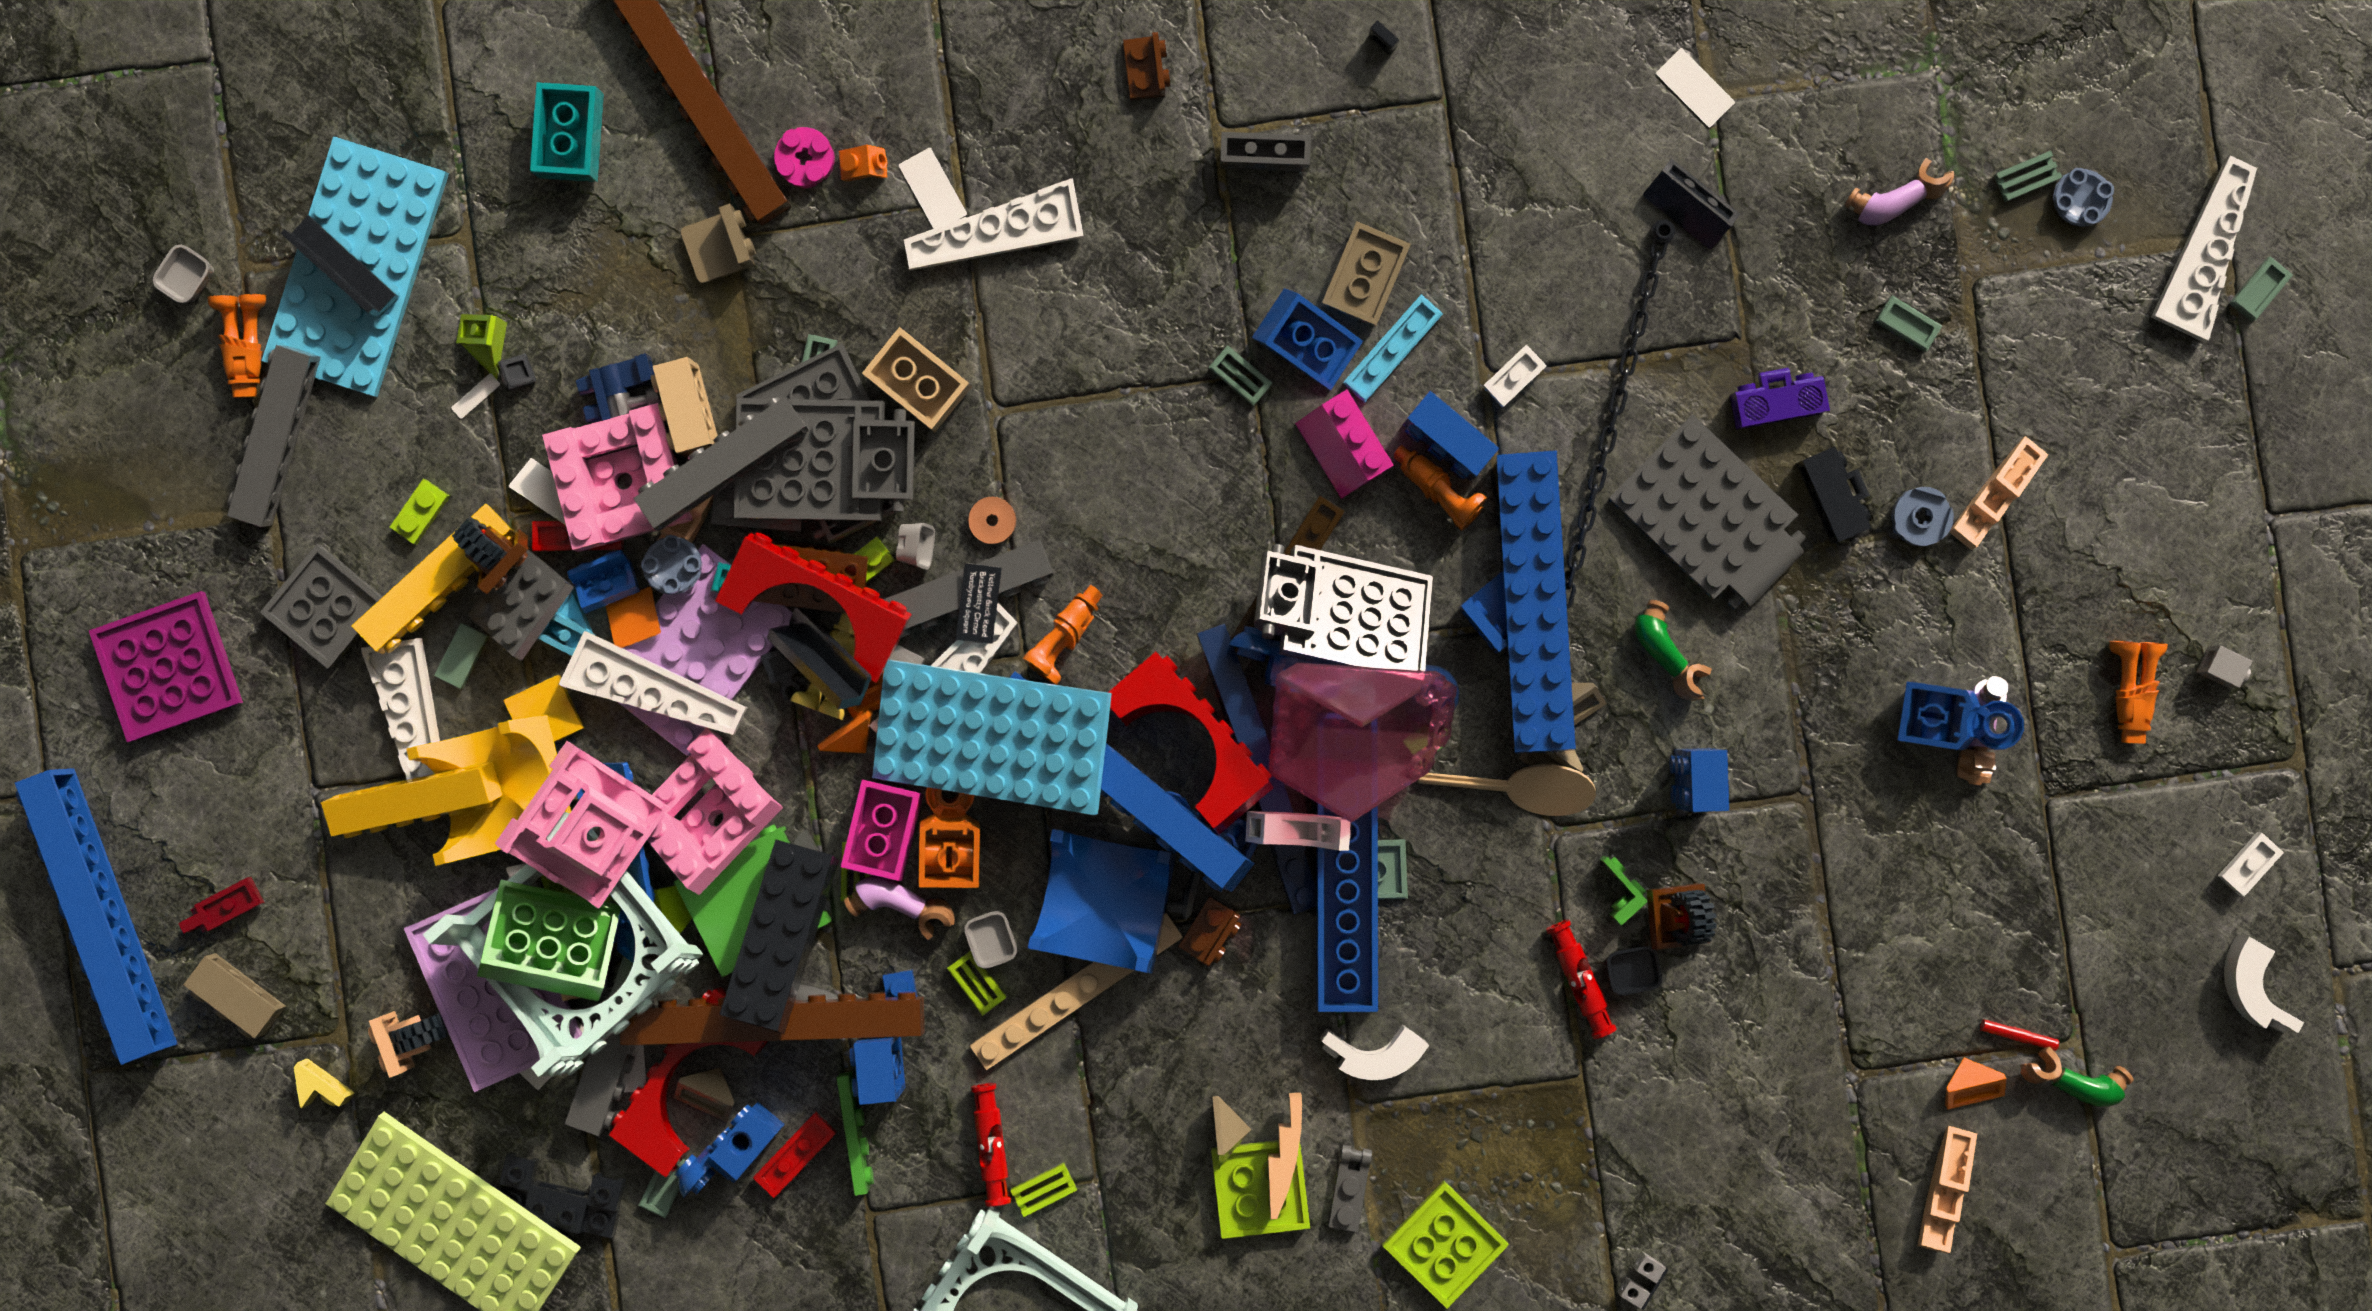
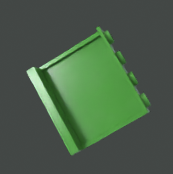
[674,824,833,977]

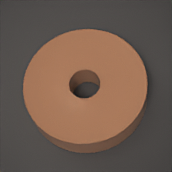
[968,497,1016,545]

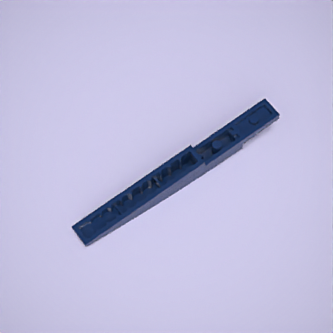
[1196,624,1317,914]

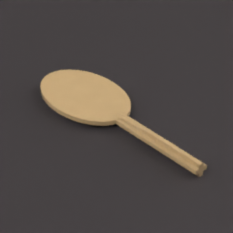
[1418,764,1596,816]

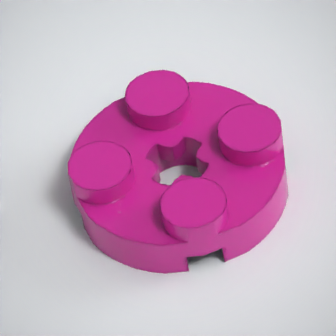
[774,127,835,188]

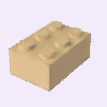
[862,327,972,433]
[651,357,718,458]

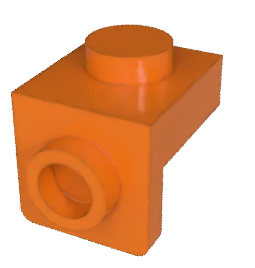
[839,145,887,182]

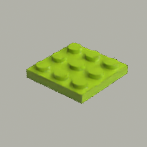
[1211,1140,1310,1239]
[1382,1181,1509,1309]

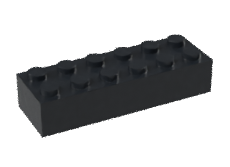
[720,839,839,1035]

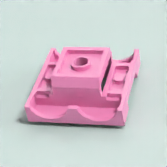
[542,403,693,552]
[647,727,783,895]
[495,741,669,909]

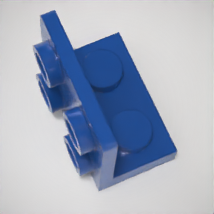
[1458,571,1508,653]

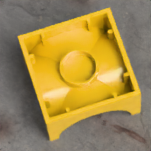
[406,715,571,866]

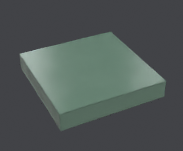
[1378,839,1408,900]

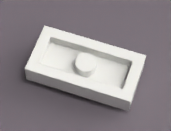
[1482,345,1546,408]
[2218,832,2284,896]

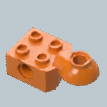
[918,787,980,888]

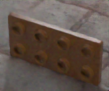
[754,540,868,614]

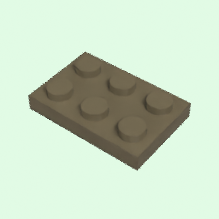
[1322,221,1411,327]

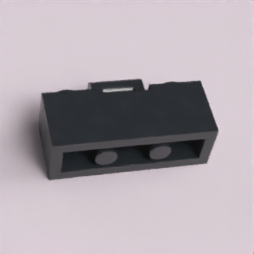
[1796,446,1871,544]

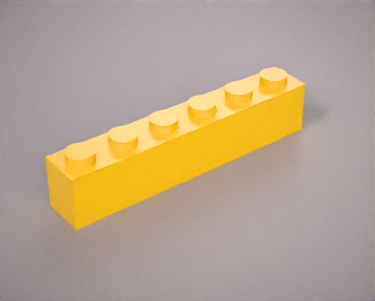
[352,503,515,654]
[321,761,503,838]

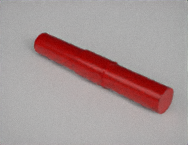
[1980,1019,2059,1051]

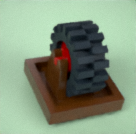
[452,517,529,594]
[1647,883,1717,950]

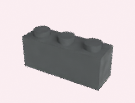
[1220,132,1311,172]

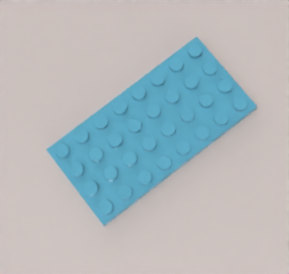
[261,136,449,397]
[872,660,1112,815]

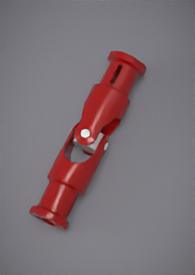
[1546,919,1617,1039]
[971,1083,1011,1207]

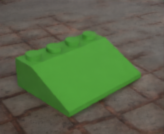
[477,880,621,1001]

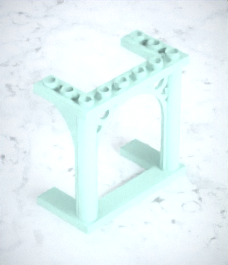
[423,812,703,1077]
[913,1206,1138,1311]

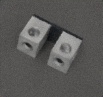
[1617,1251,1668,1310]

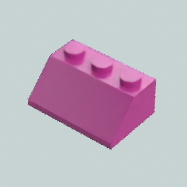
[1295,389,1394,499]

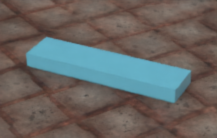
[1342,294,1443,403]

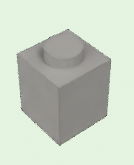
[2196,645,2253,688]

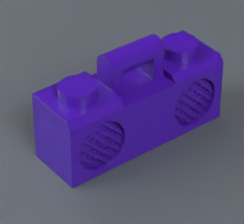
[1730,368,1830,430]

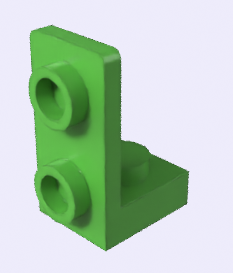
[1599,856,1648,926]

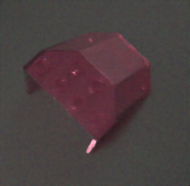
[1269,663,1457,822]

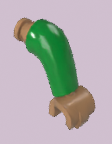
[1634,600,1712,701]
[2020,1047,2134,1108]

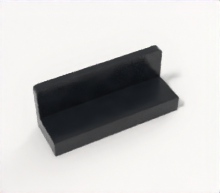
[1643,159,1740,249]

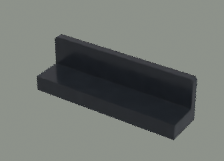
[281,215,399,318]
[767,607,872,710]

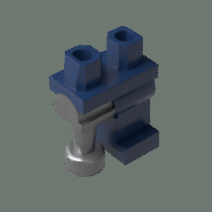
[576,353,662,423]

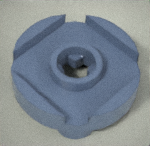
[1891,487,1954,547]

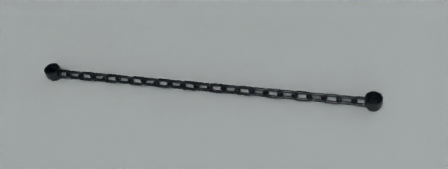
[1565,220,1675,609]

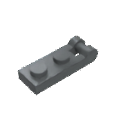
[1328,1145,1372,1232]

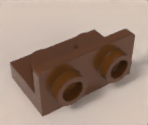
[1123,32,1171,101]
[1178,896,1241,967]

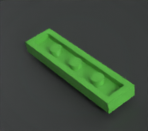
[836,1071,874,1196]

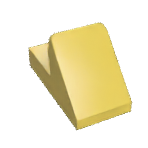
[294,1059,355,1109]

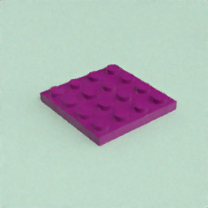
[89,591,243,742]

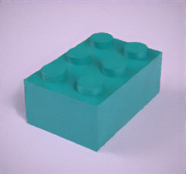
[530,82,604,182]

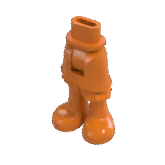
[207,294,266,398]
[1393,445,1487,531]
[1022,585,1103,685]
[2109,641,2168,744]

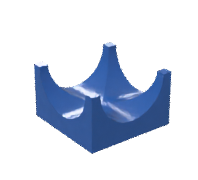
[1028,829,1176,974]

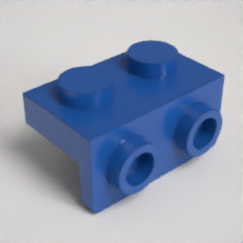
[567,550,640,614]

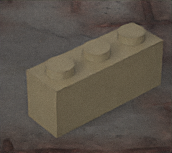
[184,953,286,1038]

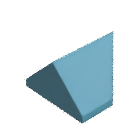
[538,586,595,656]

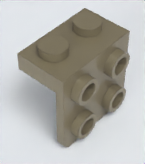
[681,203,756,283]

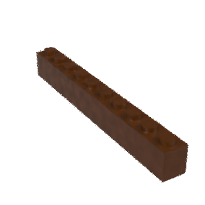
[613,0,792,226]
[620,991,925,1045]

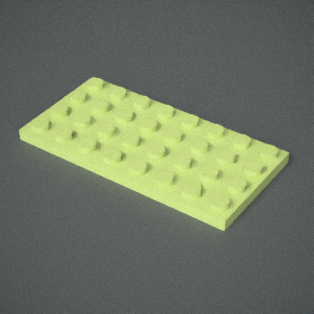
[326,1112,581,1311]

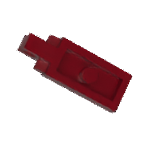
[178,877,265,934]

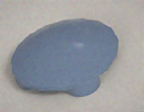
[2053,168,2114,227]
[641,535,702,595]

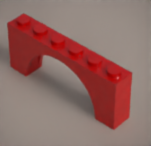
[715,533,912,683]
[1108,652,1274,834]
[609,987,768,1177]

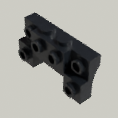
[499,1152,626,1238]

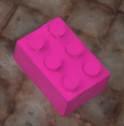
[841,780,924,881]

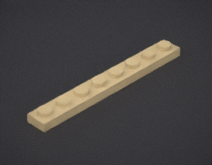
[970,912,1183,1070]

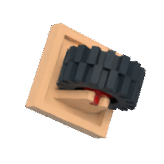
[368,1011,448,1078]

